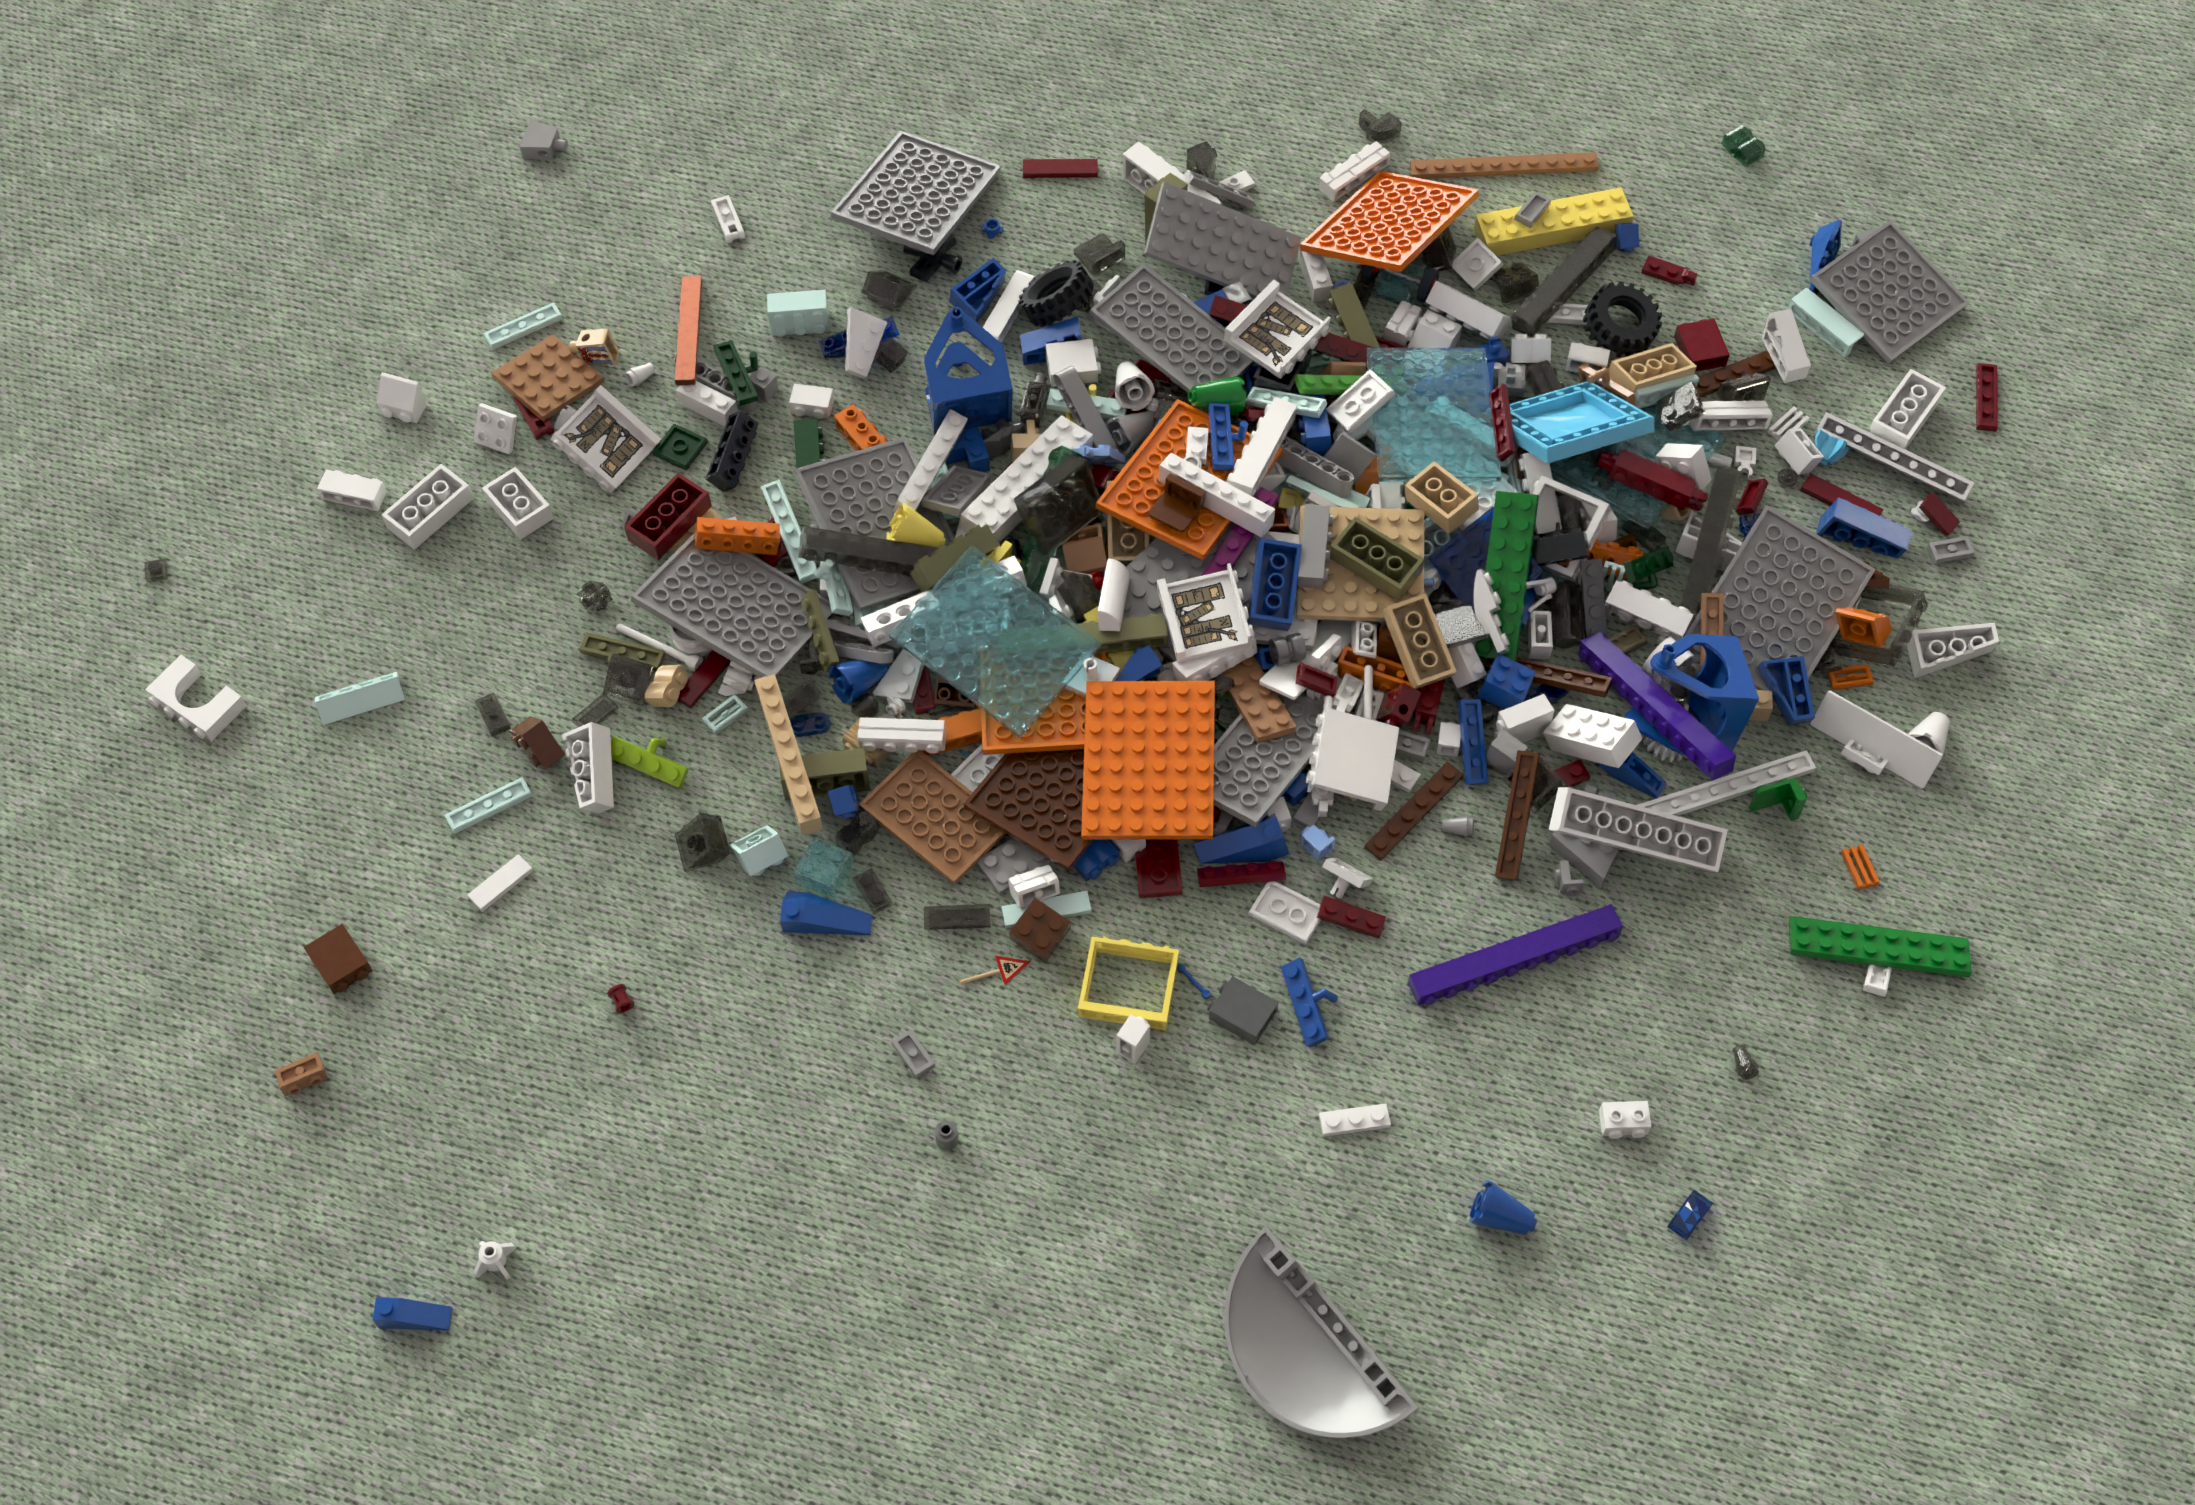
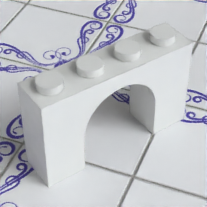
[145,655,247,742]

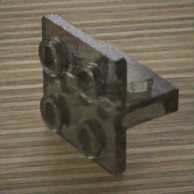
[1057,571,1101,621]

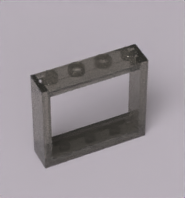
[1825,585,1928,666]

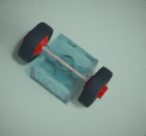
[1361,261,1439,305]

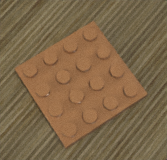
[492,334,604,421]

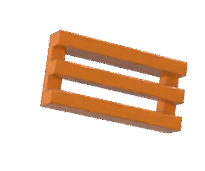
[1826,664,1874,691]
[1841,844,1880,890]

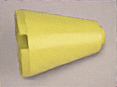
[886,503,946,551]

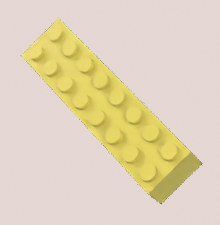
[1474,188,1633,256]

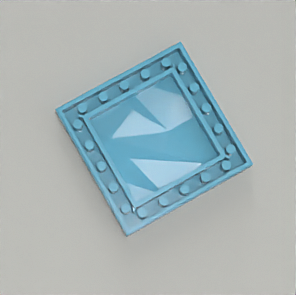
[1486,381,1654,464]

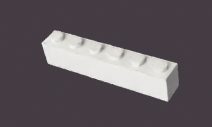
[1226,397,1297,497]
[893,409,968,513]
[1158,453,1275,538]

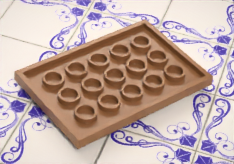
[859,750,1006,885]

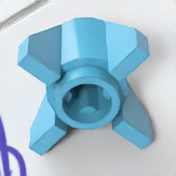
[1815,430,1849,466]

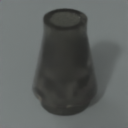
[1732,1045,1759,1080]

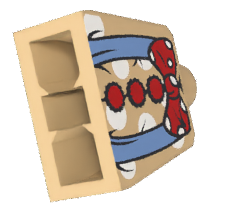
[569,329,620,367]

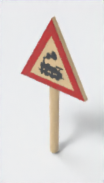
[959,955,1031,985]

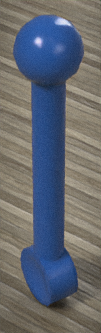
[1177,964,1211,999]

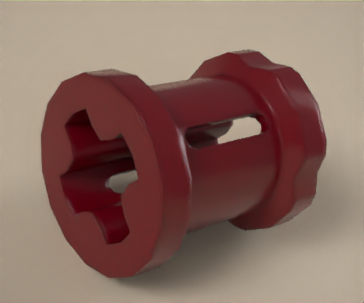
[607,984,634,1014]

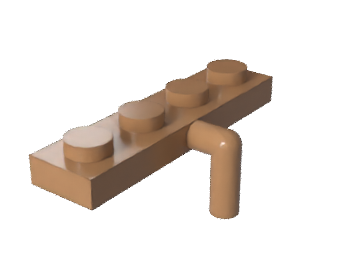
[1578,364,1636,406]

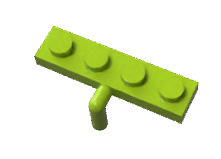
[611,736,689,788]

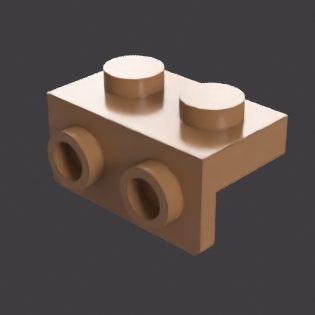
[274,1052,328,1096]

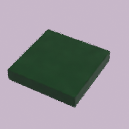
[652,424,708,471]

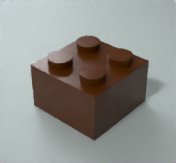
[1009,898,1071,963]

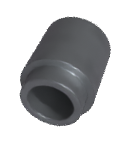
[935,1120,959,1150]

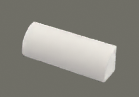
[1098,559,1130,631]

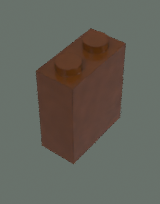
[304,924,373,994]

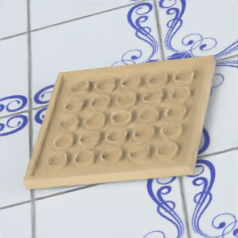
[1297,506,1424,622]

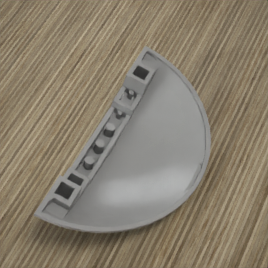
[1224,1226,1419,1438]

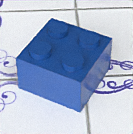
[1477,653,1536,710]

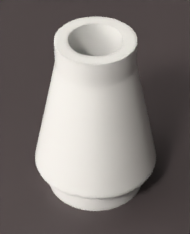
[625,363,655,387]

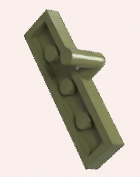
[801,589,839,672]
[579,632,666,673]

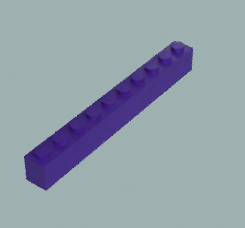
[1578,632,1736,781]
[1408,904,1623,1006]

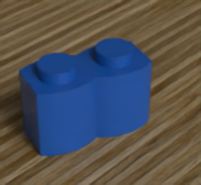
[1073,840,1120,882]

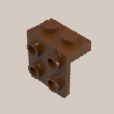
[1148,474,1206,533]

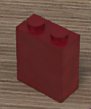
[1674,318,1730,372]

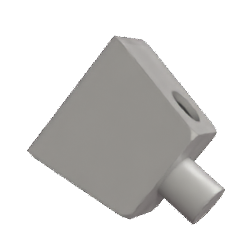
[520,120,568,160]

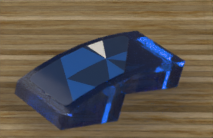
[1667,1190,1713,1240]

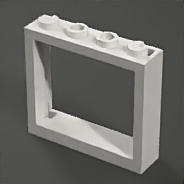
[1532,476,1611,582]

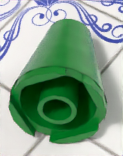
[1188,376,1246,417]

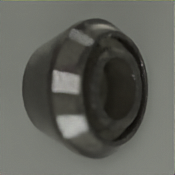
[851,693,879,718]

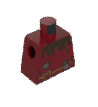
[1376,683,1421,727]

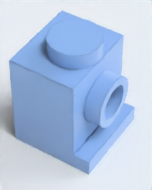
[1300,825,1335,861]

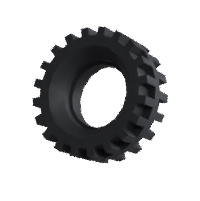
[1018,260,1095,327]
[1583,281,1662,357]

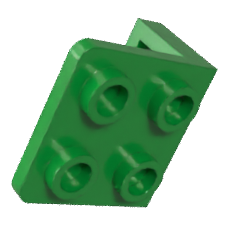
[1749,777,1807,821]

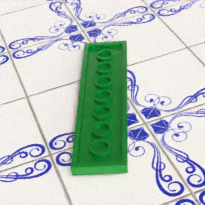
[1475,491,1539,662]
[1789,916,1972,978]

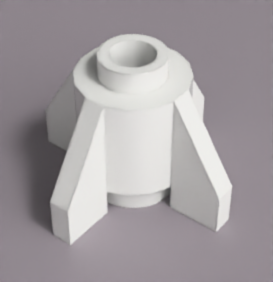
[718,661,755,696]
[473,1241,516,1280]

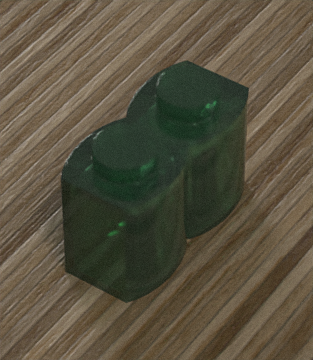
[1722,125,1766,167]

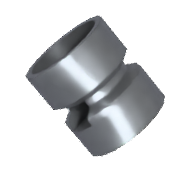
[1269,633,1306,666]

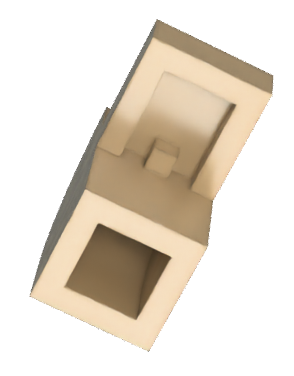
[1010,420,1042,462]

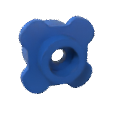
[981,219,1004,238]

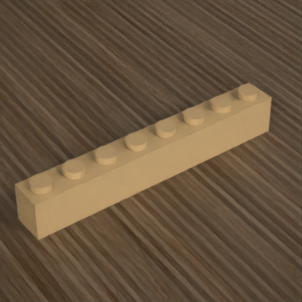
[754,674,823,836]

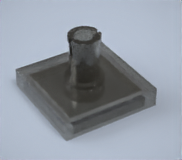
[603,653,653,706]

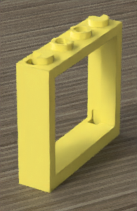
[1078,936,1179,1031]

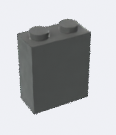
[1208,976,1279,1045]

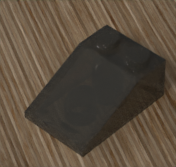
[1431,599,1487,648]

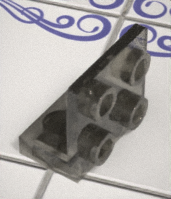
[1489,263,1540,306]

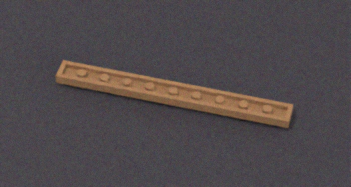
[1410,152,1599,179]

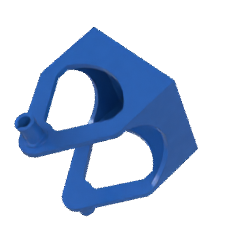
[924,307,1013,435]
[1624,634,1759,755]

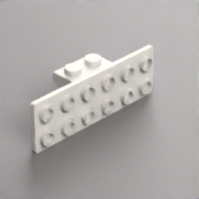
[1259,620,1351,700]
[1810,691,1943,788]

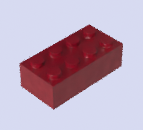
[624,473,712,561]

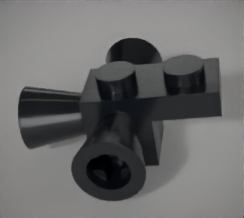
[903,234,962,282]

